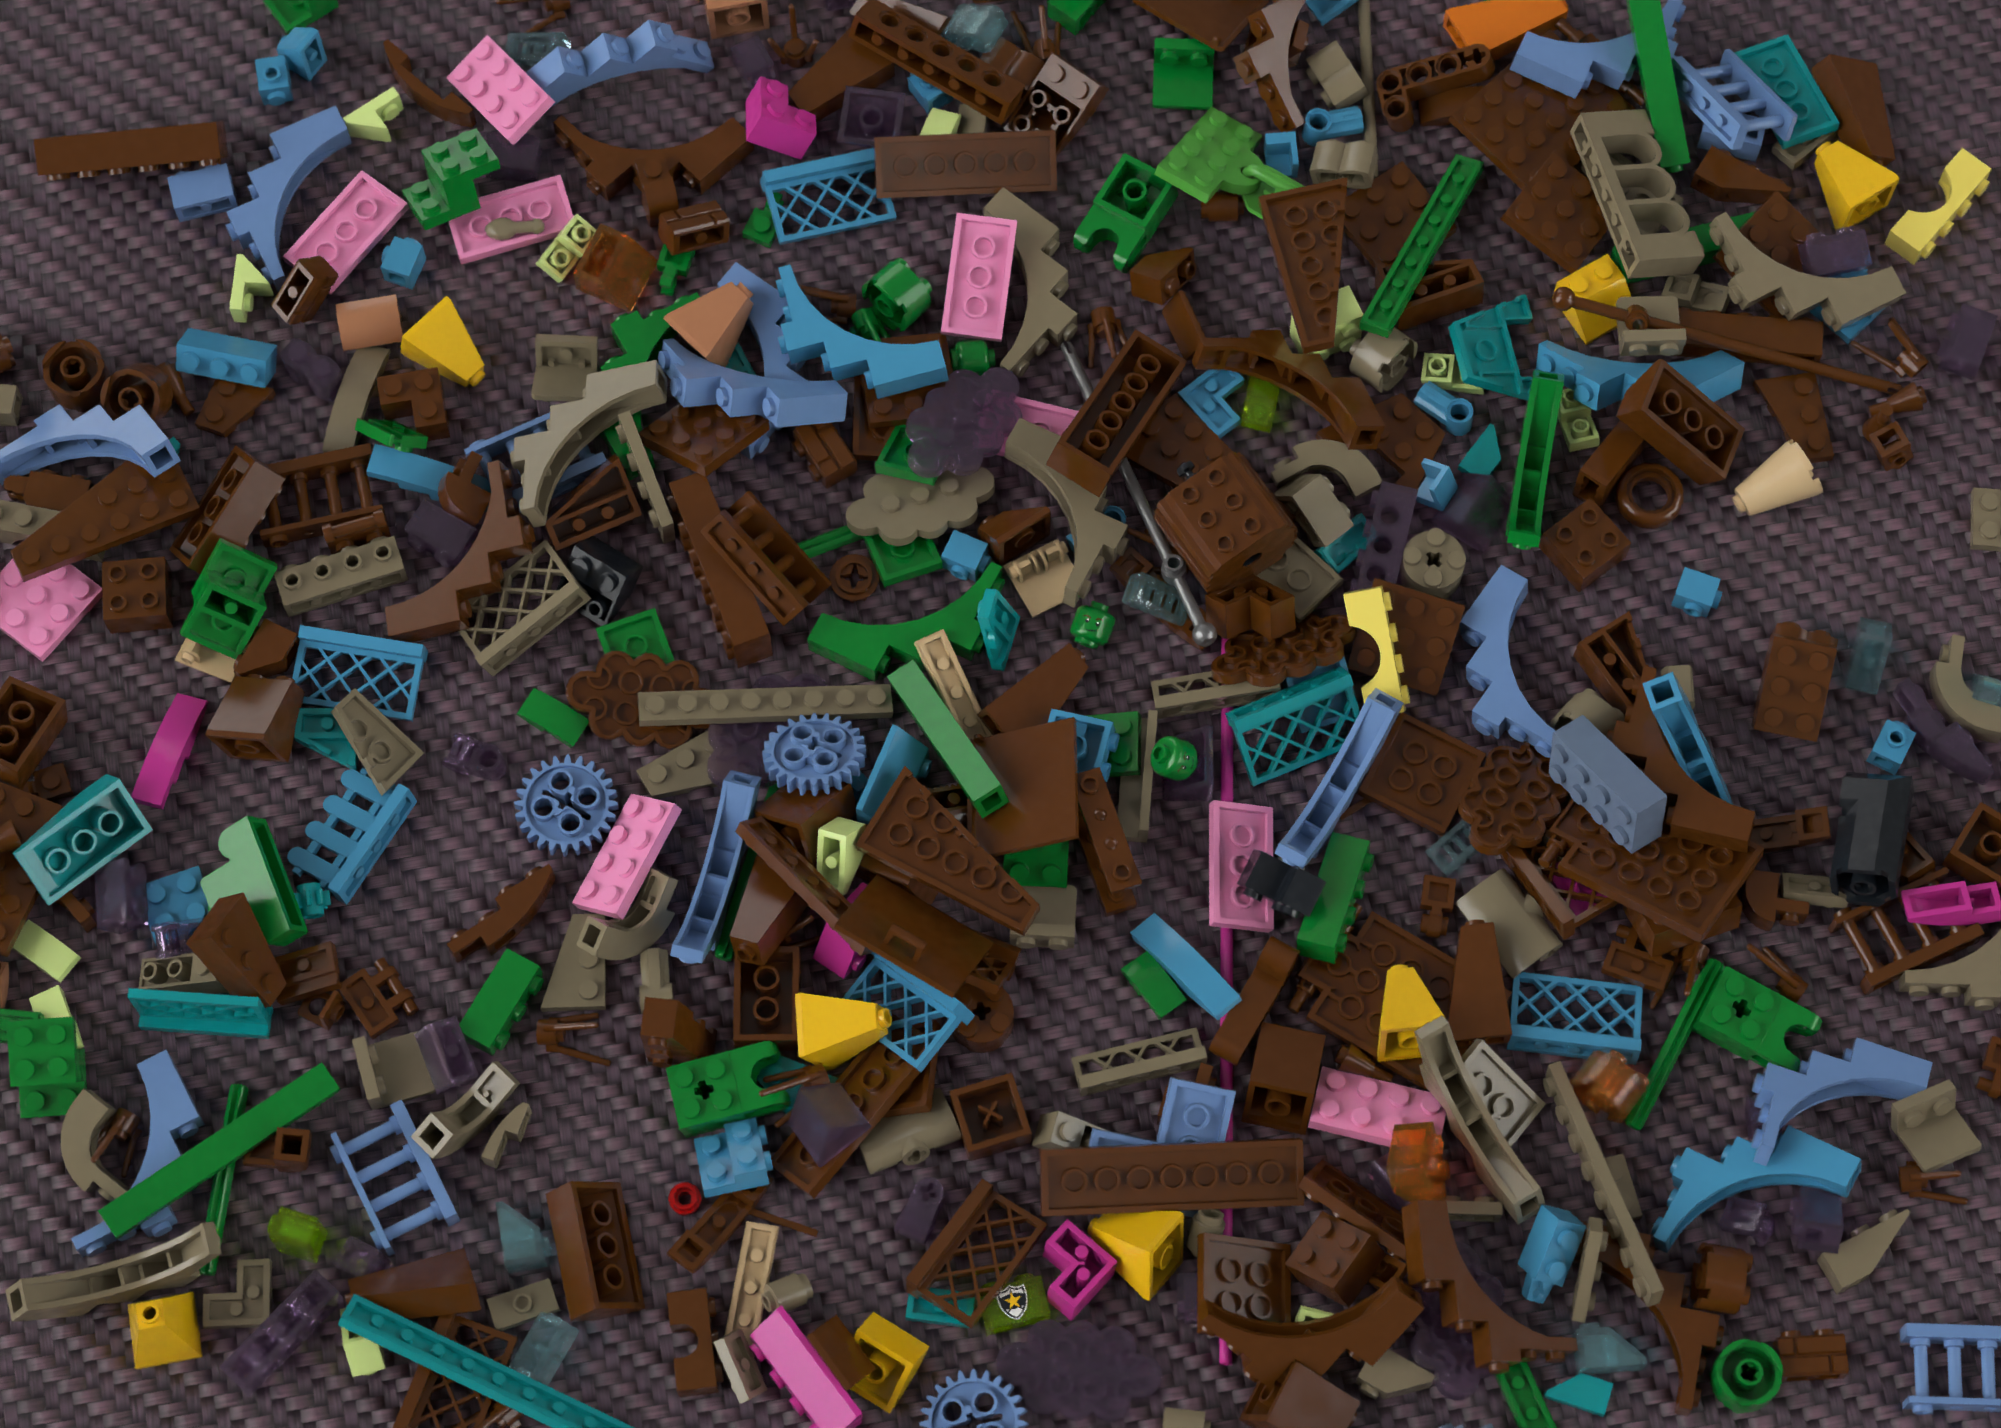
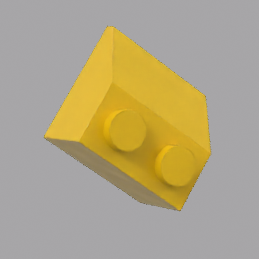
[1552,254,1632,345]
[850,1312,930,1414]

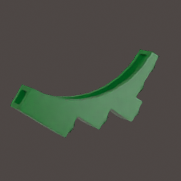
[600,292,700,481]
[1505,369,1564,550]
[807,562,1005,682]

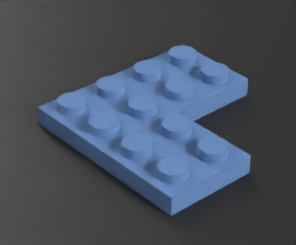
[1088,1077,1236,1217]

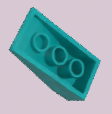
[13,774,153,906]

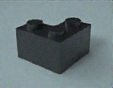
[1237,849,1326,919]

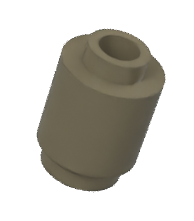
[1186,1209,1225,1257]
[761,1273,813,1312]

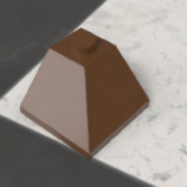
[978,506,1051,566]

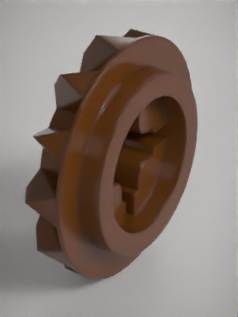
[829,554,879,603]

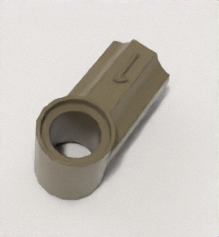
[639,948,674,1014]

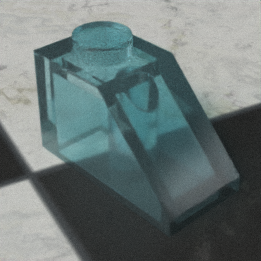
[1846,617,1892,695]
[496,1201,552,1274]
[1572,1322,1647,1375]

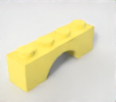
[1885,148,1991,265]
[1343,586,1410,713]

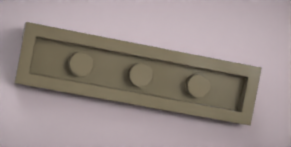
[1151,671,1281,719]
[1118,710,1158,843]
[1071,1027,1208,1097]

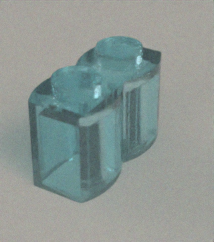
[941,3,1009,52]

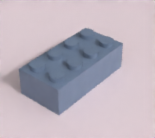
[1548,715,1667,854]

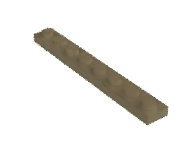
[638,684,893,727]
[1543,1061,1664,1307]

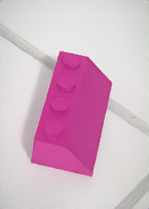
[749,1305,863,1428]

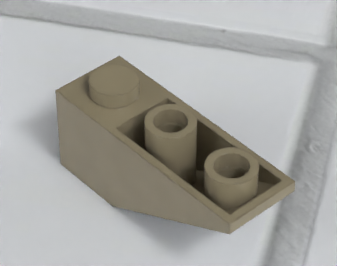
[138,953,228,994]
[1032,1111,1108,1148]
[1816,1209,1910,1295]

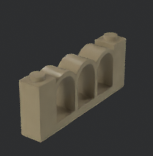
[1570,109,1705,279]

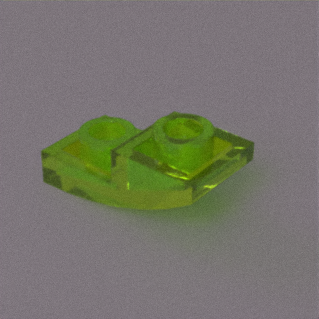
[1240,376,1280,433]

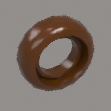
[1615,462,1684,529]

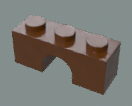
[667,1288,724,1398]

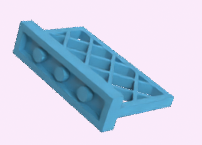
[760,148,897,245]
[292,625,428,722]
[842,952,975,1072]
[1507,972,1643,1065]

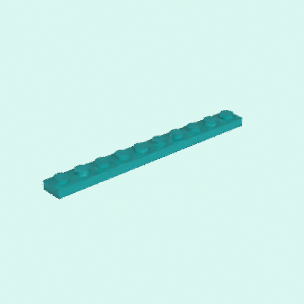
[338,1294,634,1428]

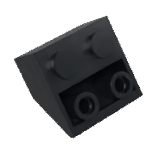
[557,536,644,626]

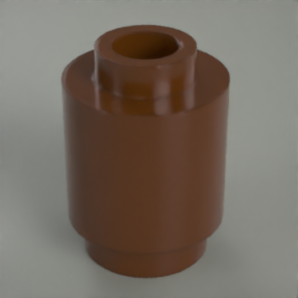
[1201,191,1244,222]

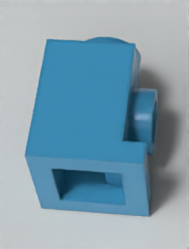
[908,73,953,115]

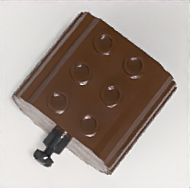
[1154,452,1298,594]

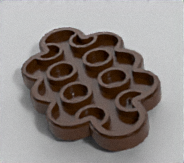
[1211,613,1357,687]
[566,651,716,750]
[1458,742,1570,855]

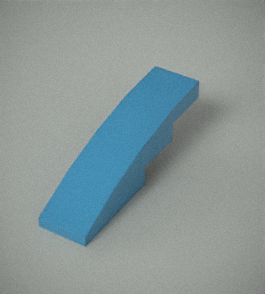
[366,444,491,512]
[1130,913,1242,1021]

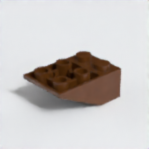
[1004,53,1109,157]

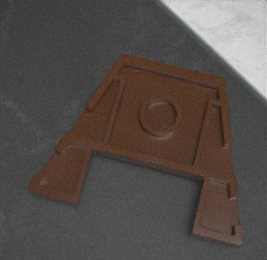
[1316,393,1446,517]

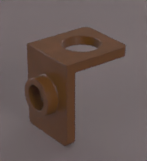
[297,990,345,1031]

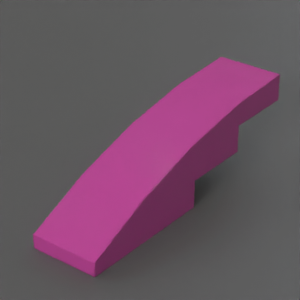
[131,693,208,809]

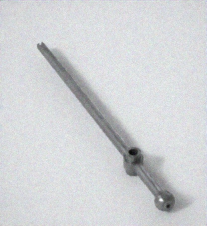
[1061,341,1217,647]

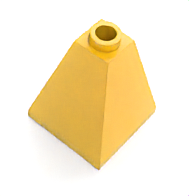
[1814,141,1900,235]
[400,295,486,387]
[1377,964,1446,1062]
[795,993,892,1071]
[1087,1211,1184,1301]
[127,1292,203,1370]

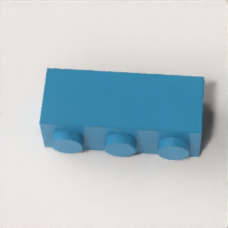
[176,328,277,388]

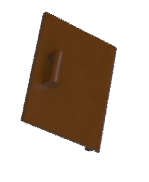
[1132,0,1270,52]
[967,717,1079,857]
[834,874,994,998]

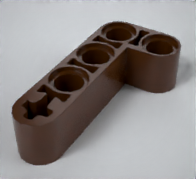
[1377,44,1495,132]
[1208,936,1300,1066]

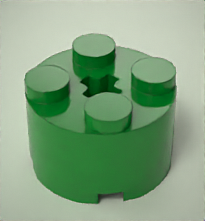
[861,258,932,332]
[1709,1339,1783,1413]

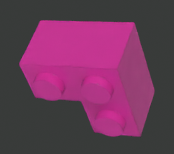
[746,76,816,160]
[813,882,867,979]
[1043,1219,1118,1321]

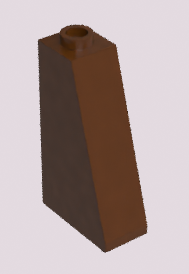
[788,27,895,122]
[1811,54,1896,167]
[1572,420,1648,508]
[977,642,1089,735]
[730,854,815,966]
[1447,919,1512,1049]
[344,1248,481,1319]

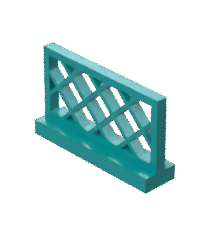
[1225,666,1360,787]
[127,988,273,1039]

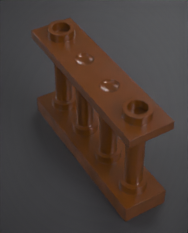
[259,443,387,548]
[699,490,832,626]
[1077,767,1142,917]
[1828,867,1985,995]

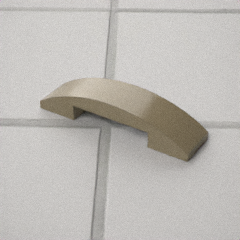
[322,346,391,453]

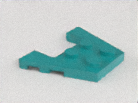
[1448,294,1533,401]

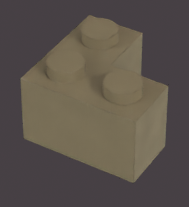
[1274,474,1354,547]

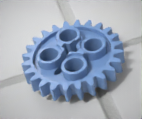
[762,713,867,796]
[514,754,619,857]
[919,1369,1029,1428]

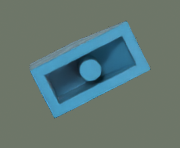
[276,27,327,81]

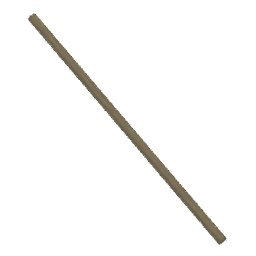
[1358,0,1378,180]

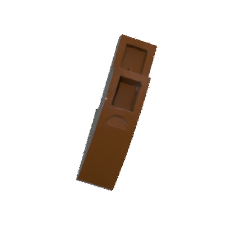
[447,864,556,963]

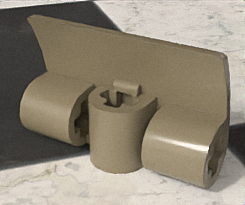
[1456,868,1563,979]
[859,1088,962,1175]

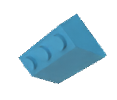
[856,724,932,825]

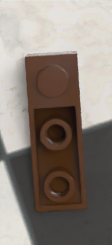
[1690,146,1792,204]

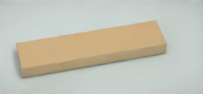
[914,629,992,739]
[725,1221,779,1357]

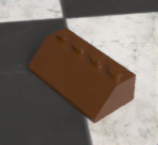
[1616,359,1745,485]
[169,445,285,574]
[546,1181,646,1321]

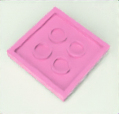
[0,559,103,662]

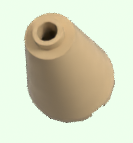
[1732,439,1823,516]

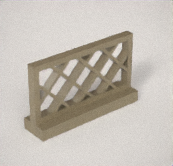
[458,539,591,676]

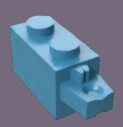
[1517,1204,1587,1303]

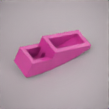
[1900,881,2001,926]

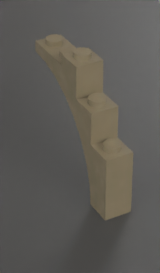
[984,187,1078,383]
[1709,212,1906,332]
[510,360,667,528]
[1004,418,1130,608]
[1899,929,2001,1011]
[1414,1015,1545,1225]
[5,1222,221,1322]

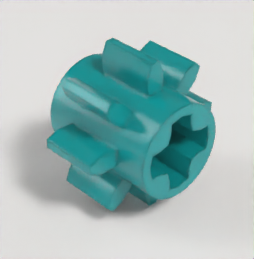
[294,882,331,920]

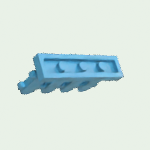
[287,768,417,905]

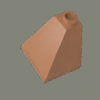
[663,282,754,367]

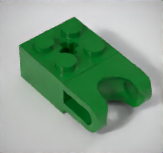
[1073,153,1179,273]
[1692,966,1822,1072]
[665,1041,791,1138]

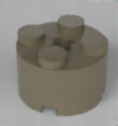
[1349,327,1418,392]
[1400,528,1466,599]
[1549,688,1625,736]

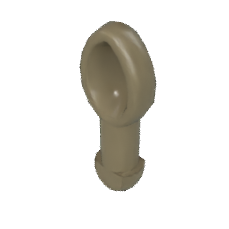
[485,218,545,241]

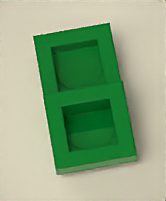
[516,688,589,748]
[1121,951,1187,1020]

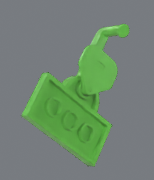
[1154,107,1304,219]

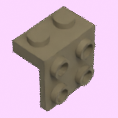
[1616,295,1687,357]
[531,334,599,402]
[1010,885,1077,950]

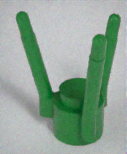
[849,308,890,342]

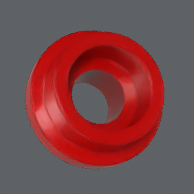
[668,1182,702,1215]

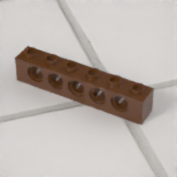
[848,0,1026,125]

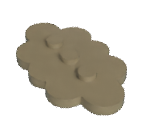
[846,458,995,546]

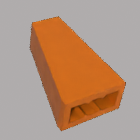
[1443,0,1569,64]

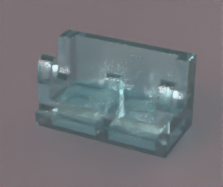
[509,1312,580,1386]

